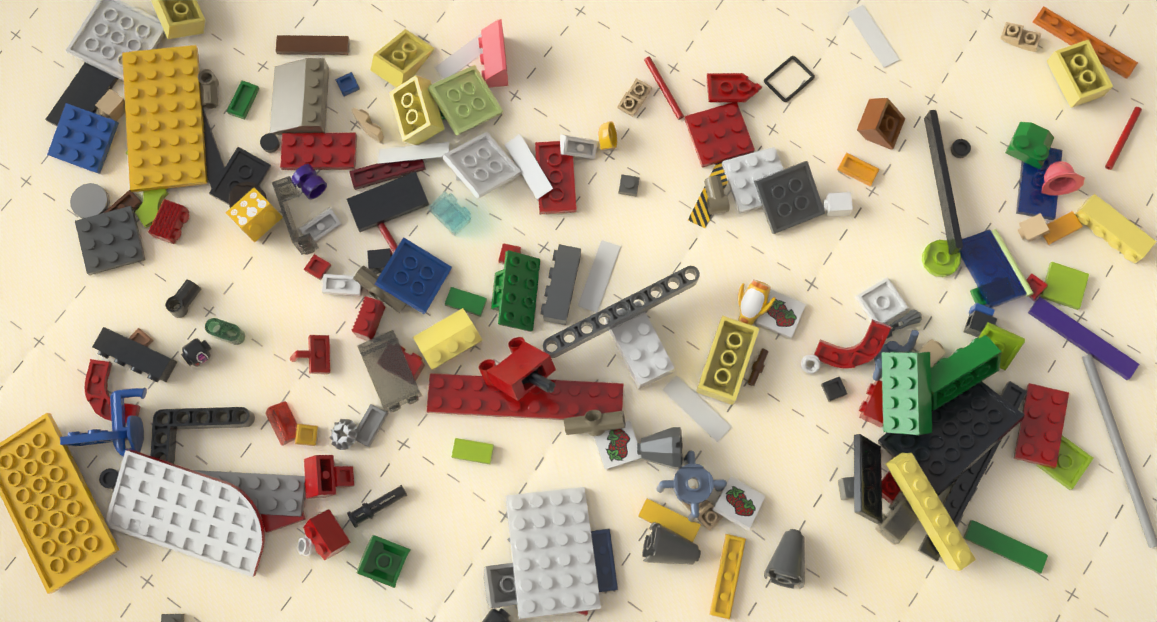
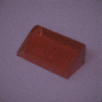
[265,401,297,446]

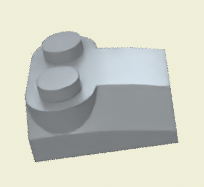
[483,563,517,609]

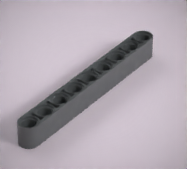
[543,265,700,358]

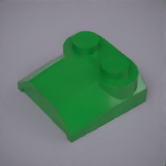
[1005,121,1055,169]
[356,534,411,588]

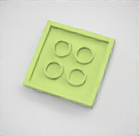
[428,65,503,136]

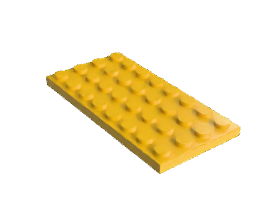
[122,45,208,192]
[0,413,119,594]

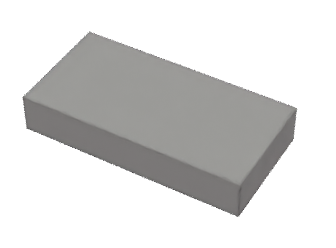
[356,404,389,448]

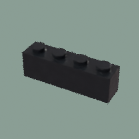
[92,327,177,383]

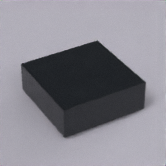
[821,376,848,402]

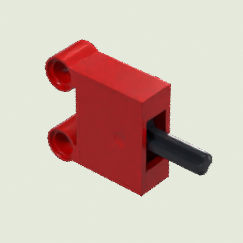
[479,337,556,401]

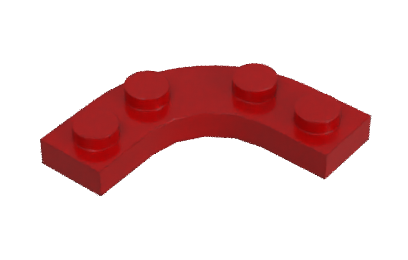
[813,319,891,369]
[84,359,141,424]

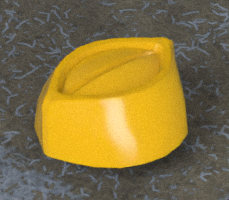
[598,121,617,150]

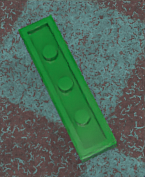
[963,520,1048,574]

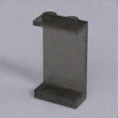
[272,176,319,255]
[357,330,423,413]

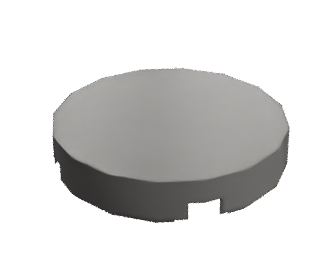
[70,183,110,219]

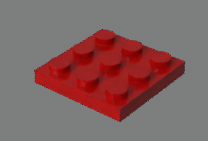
[684,102,755,168]

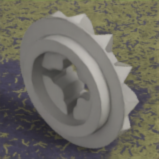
[329,419,358,450]

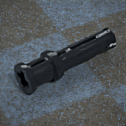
[347,485,408,528]

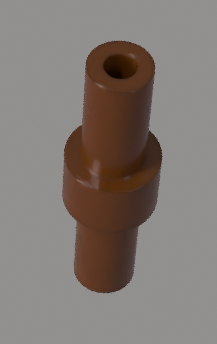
[747,348,769,386]

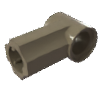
[198,69,219,109]
[704,176,730,215]

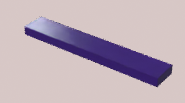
[1028,297,1140,380]

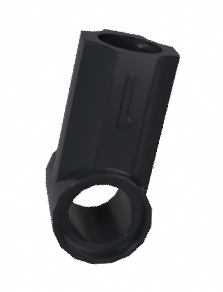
[165,279,202,318]

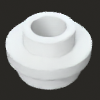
[801,354,821,374]
[297,536,315,556]

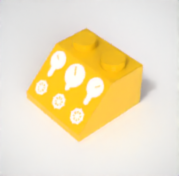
[225,188,283,243]

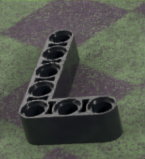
[150,407,255,464]

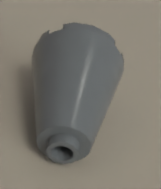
[642,522,701,565]
[764,529,805,589]

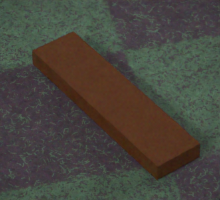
[275,35,350,55]

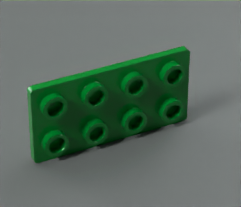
[491,250,540,332]

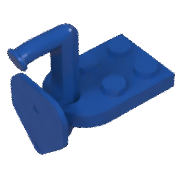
[60,387,147,457]

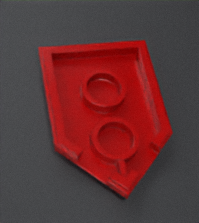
[707,73,762,102]

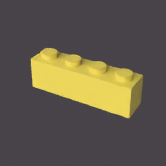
[1075,194,1157,263]

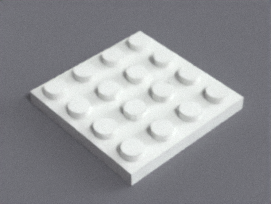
[65,0,165,81]

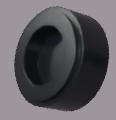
[260,133,280,153]
[951,139,971,158]
[99,468,119,489]

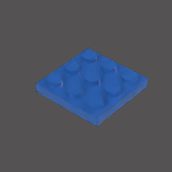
[47,103,119,174]
[374,237,452,314]

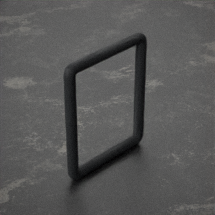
[764,56,815,102]

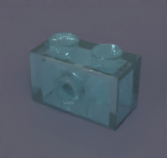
[429,191,472,236]

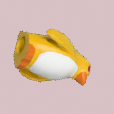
[738,279,775,325]

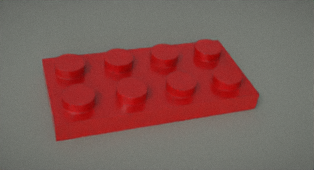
[280,132,357,170]
[535,141,577,215]
[1013,383,1069,469]

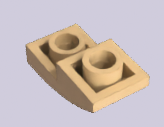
[1000,22,1042,52]
[617,78,652,117]
[352,107,384,143]
[679,486,723,531]

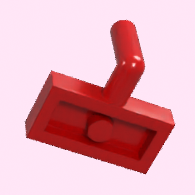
[290,335,330,374]

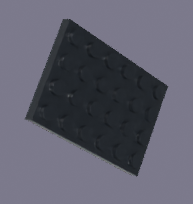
[878,381,1025,496]

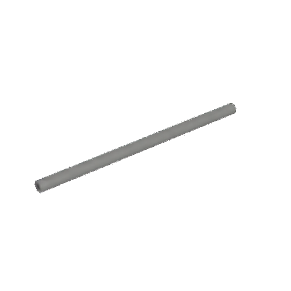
[1082,354,1157,548]

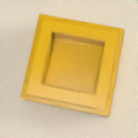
[295,424,318,446]

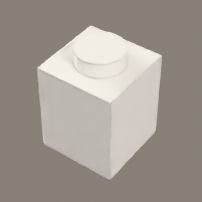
[822,192,853,217]

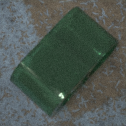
[205,318,245,345]

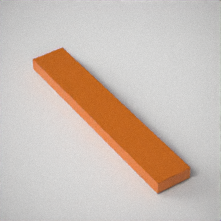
[1033,6,1138,79]

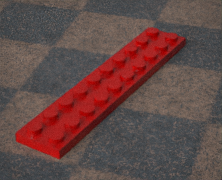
[427,373,624,420]

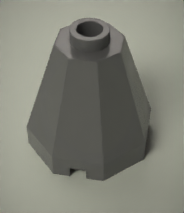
[637,427,683,469]

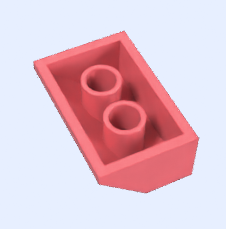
[478,19,509,88]

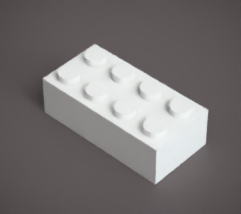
[604,301,675,390]

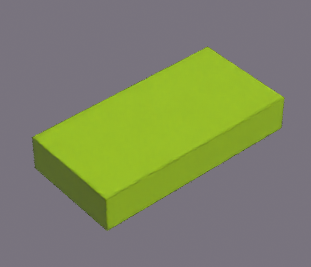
[451,438,494,465]

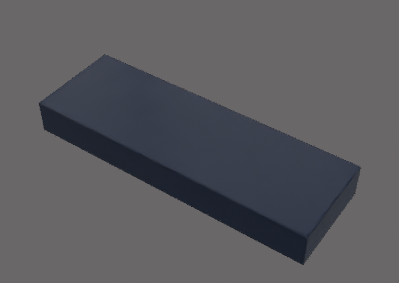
[591,529,618,592]

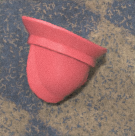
[1042,161,1085,195]

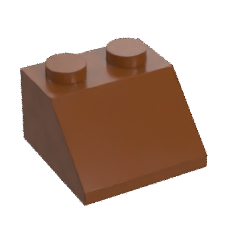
[857,98,906,149]

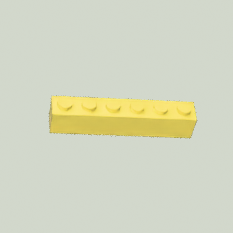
[885,453,976,571]

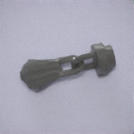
[884,309,922,339]

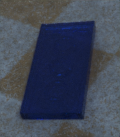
[1016,148,1063,220]
[959,229,1027,308]

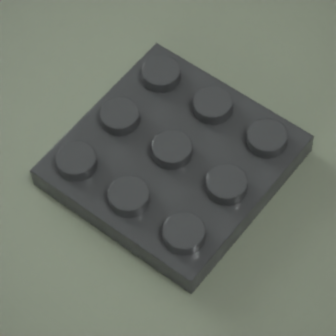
[754,161,825,234]
[75,206,146,275]

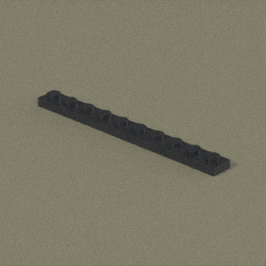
[918,381,1027,562]

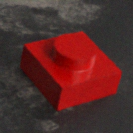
[498,243,521,264]
[304,254,331,281]
[1019,273,1048,301]
[334,466,355,487]

